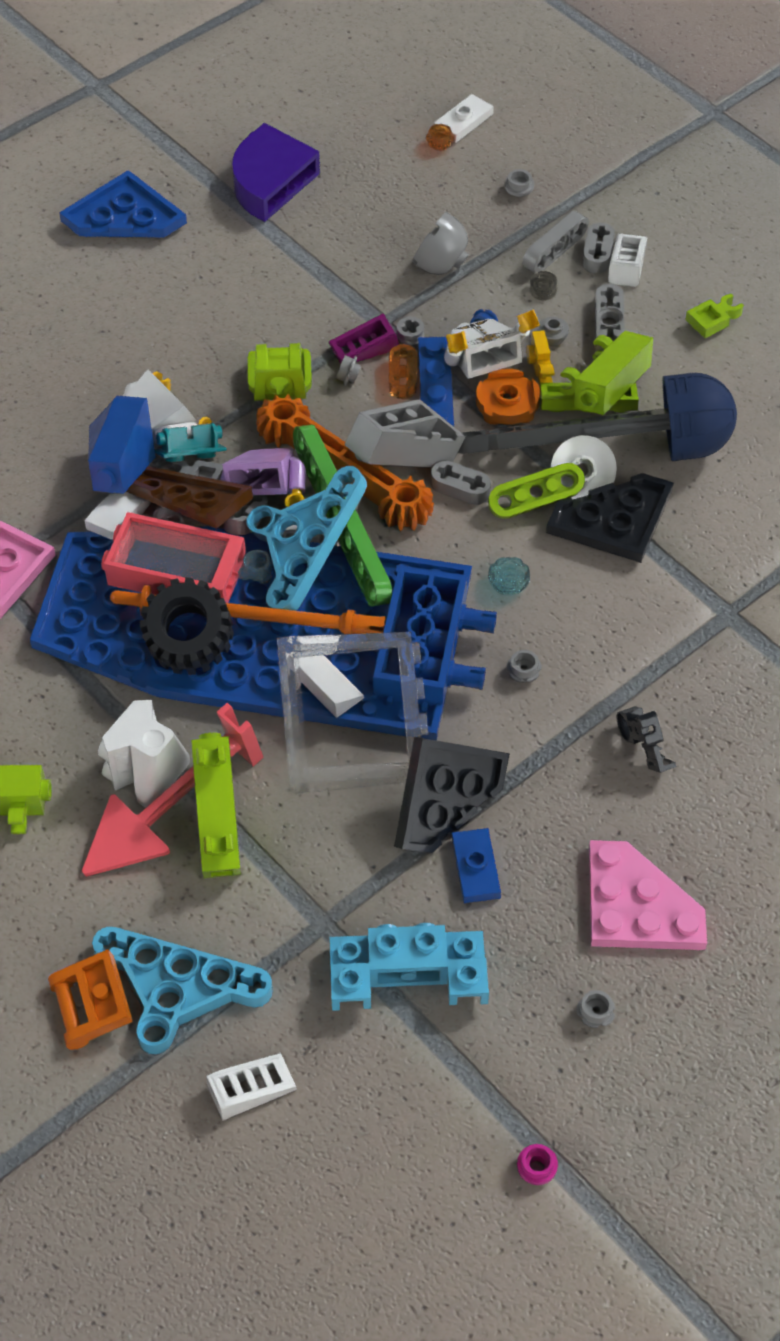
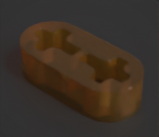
[389,344,418,399]

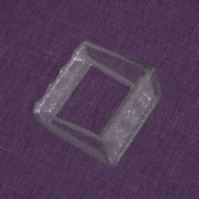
[277,632,429,794]

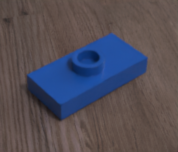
[452,828,501,903]

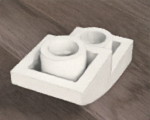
[85,492,151,540]

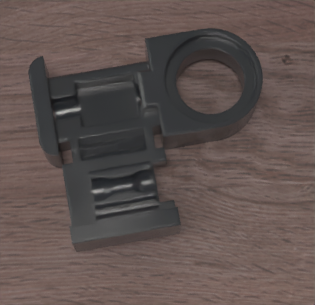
[616,706,677,773]

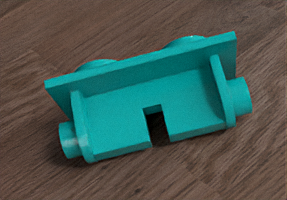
[155,423,227,462]

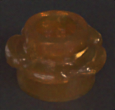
[426,124,454,151]

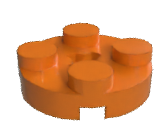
[476,368,540,425]

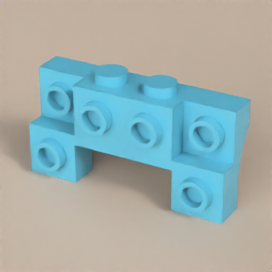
[330,923,489,1011]

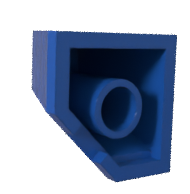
[88,396,156,494]

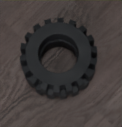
[140,577,234,675]

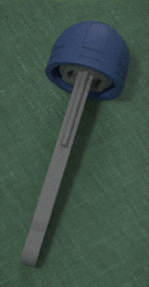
[458,373,737,461]

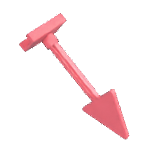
[82,703,264,877]

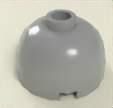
[412,212,469,275]

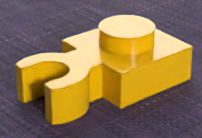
[526,330,555,385]

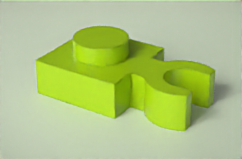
[685,294,744,338]

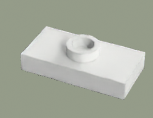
[434,94,494,143]

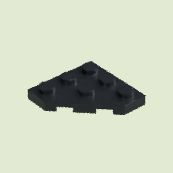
[546,473,674,563]
[394,737,510,853]

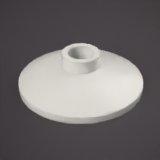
[551,435,617,500]

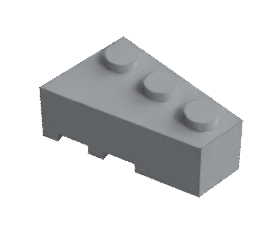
[345,399,466,467]

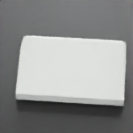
[291,650,364,718]

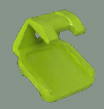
[247,343,312,401]

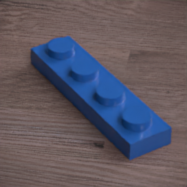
[418,337,454,427]

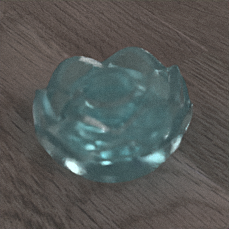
[488,557,530,596]

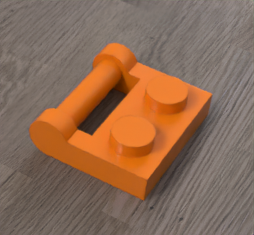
[48,949,133,1050]

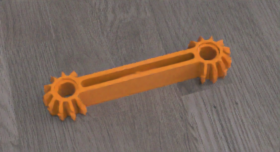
[256,393,434,532]

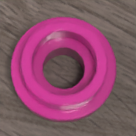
[517,1144,558,1185]

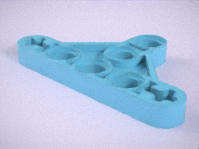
[246,466,367,611]
[92,927,273,1054]

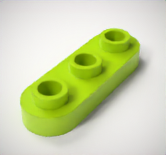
[488,463,585,519]

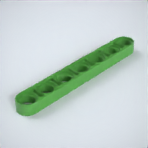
[293,424,392,607]

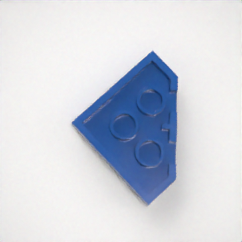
[59,170,187,238]

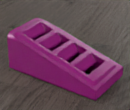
[328,313,401,365]

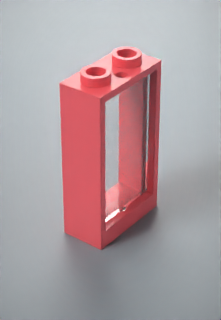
[101,512,246,603]

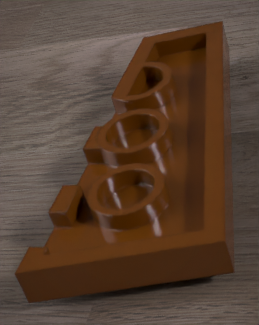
[126,466,253,529]

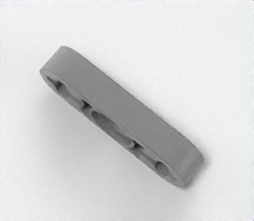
[522,211,589,274]
[595,284,625,351]

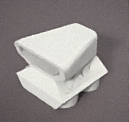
[98,700,190,808]

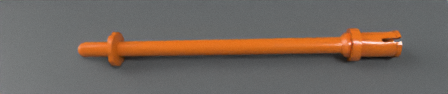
[110,585,386,639]

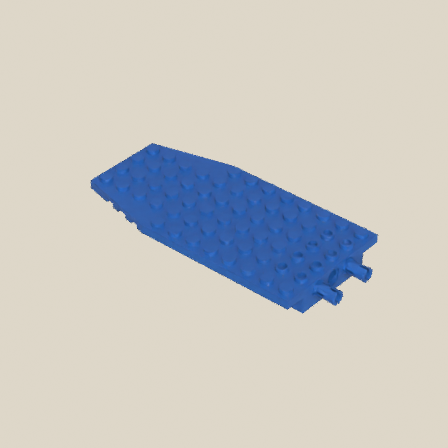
[30,526,497,740]

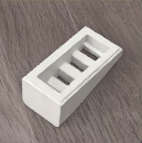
[608,234,647,287]
[206,1053,296,1120]

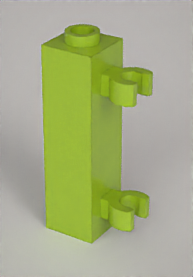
[559,330,654,415]
[191,732,241,878]
[0,765,52,834]

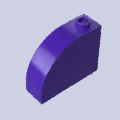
[232,123,320,222]

